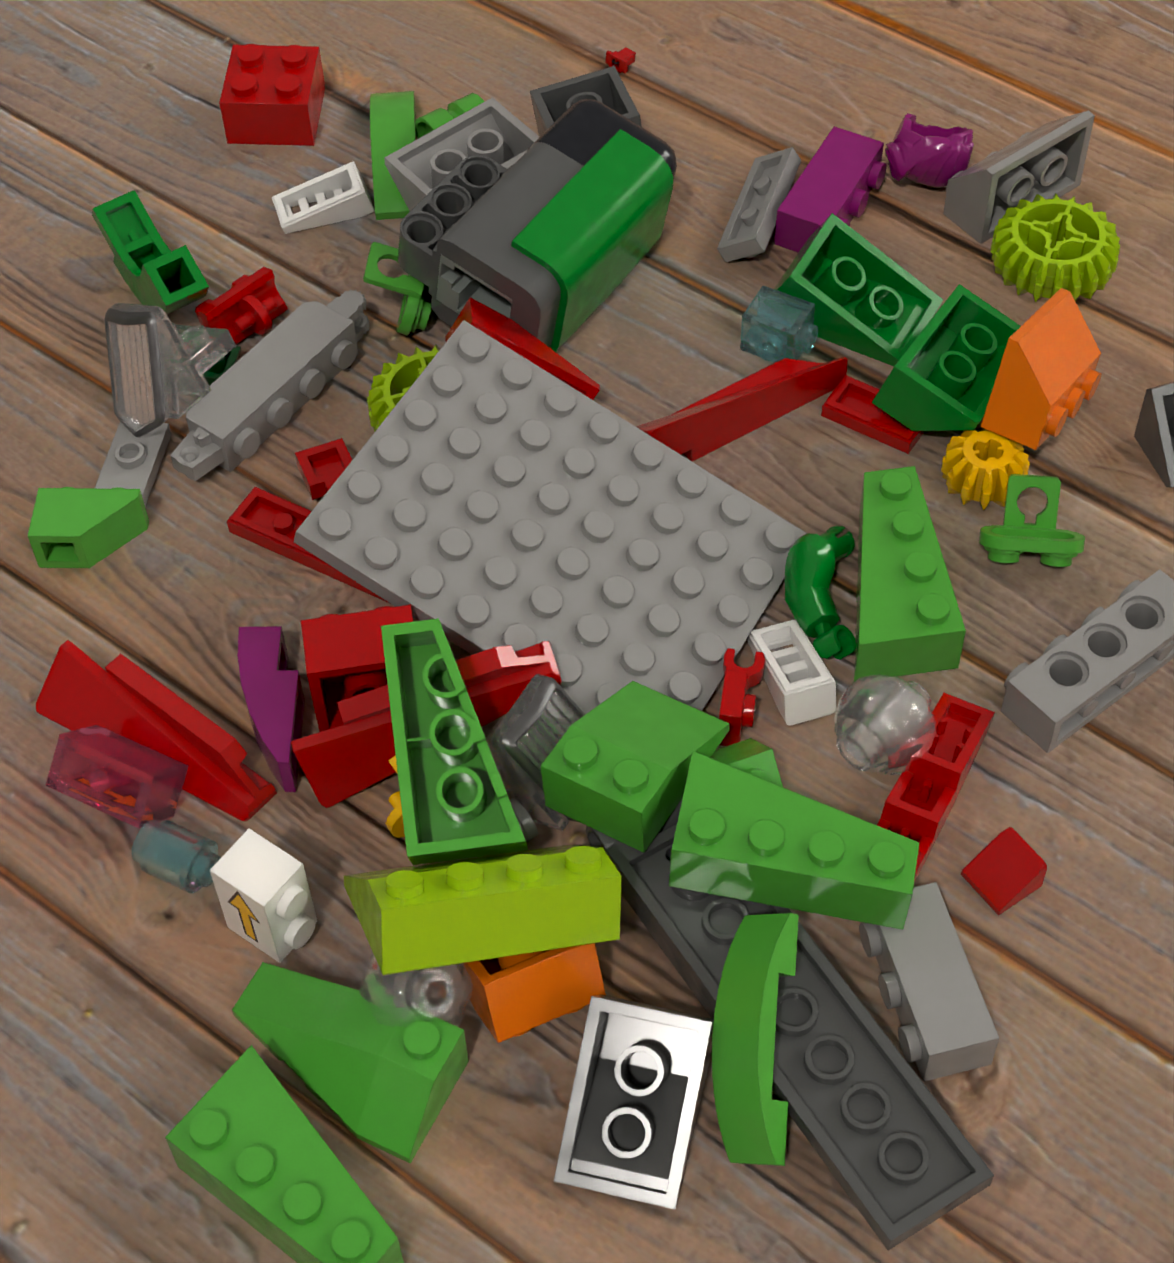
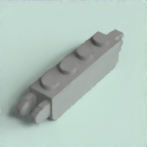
[170,289,370,481]

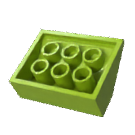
[344,845,622,975]

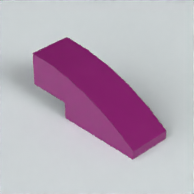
[237,626,305,792]

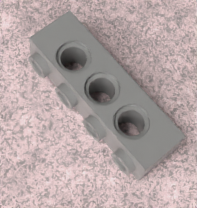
[1001,569,1174,753]

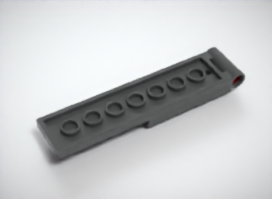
[586,798,994,1251]

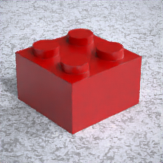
[219,44,325,146]
[301,604,413,732]

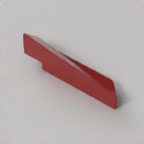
[636,357,848,462]
[36,640,277,822]
[291,641,562,808]

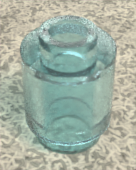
[132,820,221,894]

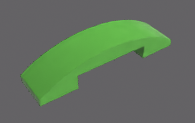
[370,91,416,220]
[712,913,799,1166]

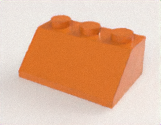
[980,288,1101,450]

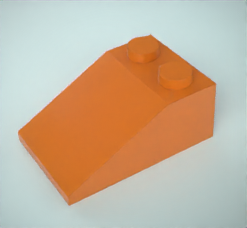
[452,943,606,1043]

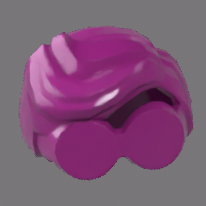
[885,113,974,188]

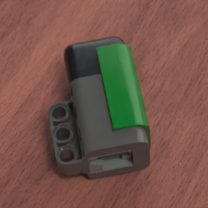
[398,99,677,352]

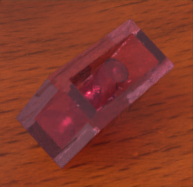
[45,725,189,828]

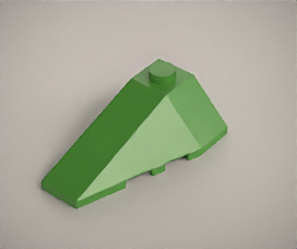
[232,962,469,1164]

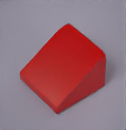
[961,827,1047,916]

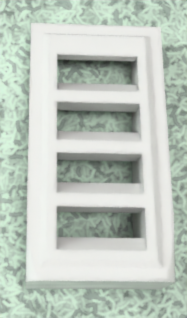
[272,161,375,234]
[747,619,836,726]

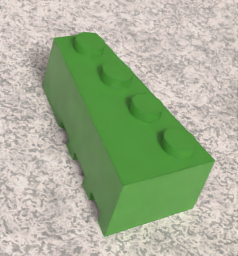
[854,466,966,682]
[381,618,528,865]
[669,751,919,930]
[165,1045,404,1263]

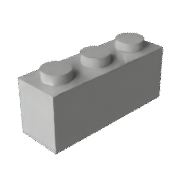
[859,882,999,1082]

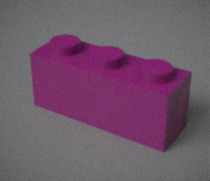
[775,126,887,253]

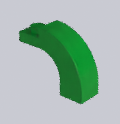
[92,190,209,317]

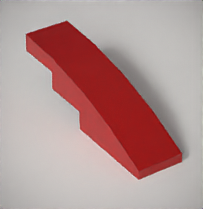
[877,693,995,882]

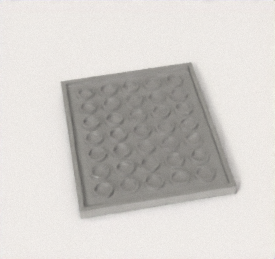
[293,320,806,721]

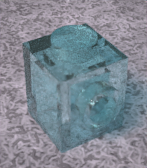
[740,286,819,362]

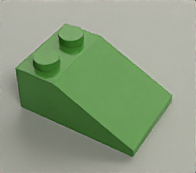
[541,681,729,853]

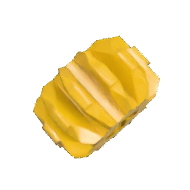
[941,428,1030,510]

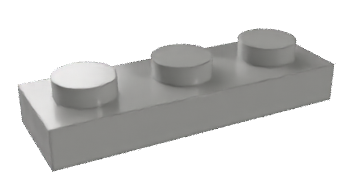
[717,147,801,262]

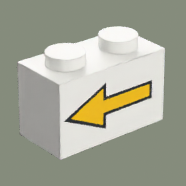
[210,828,317,963]

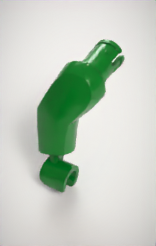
[785,525,856,659]

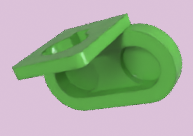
[363,242,431,336]
[979,474,1085,567]

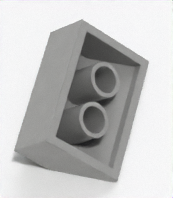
[384,97,539,211]
[943,110,1095,244]

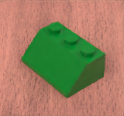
[872,284,1021,431]

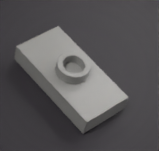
[95,418,172,506]

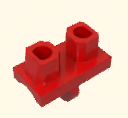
[195,267,288,345]

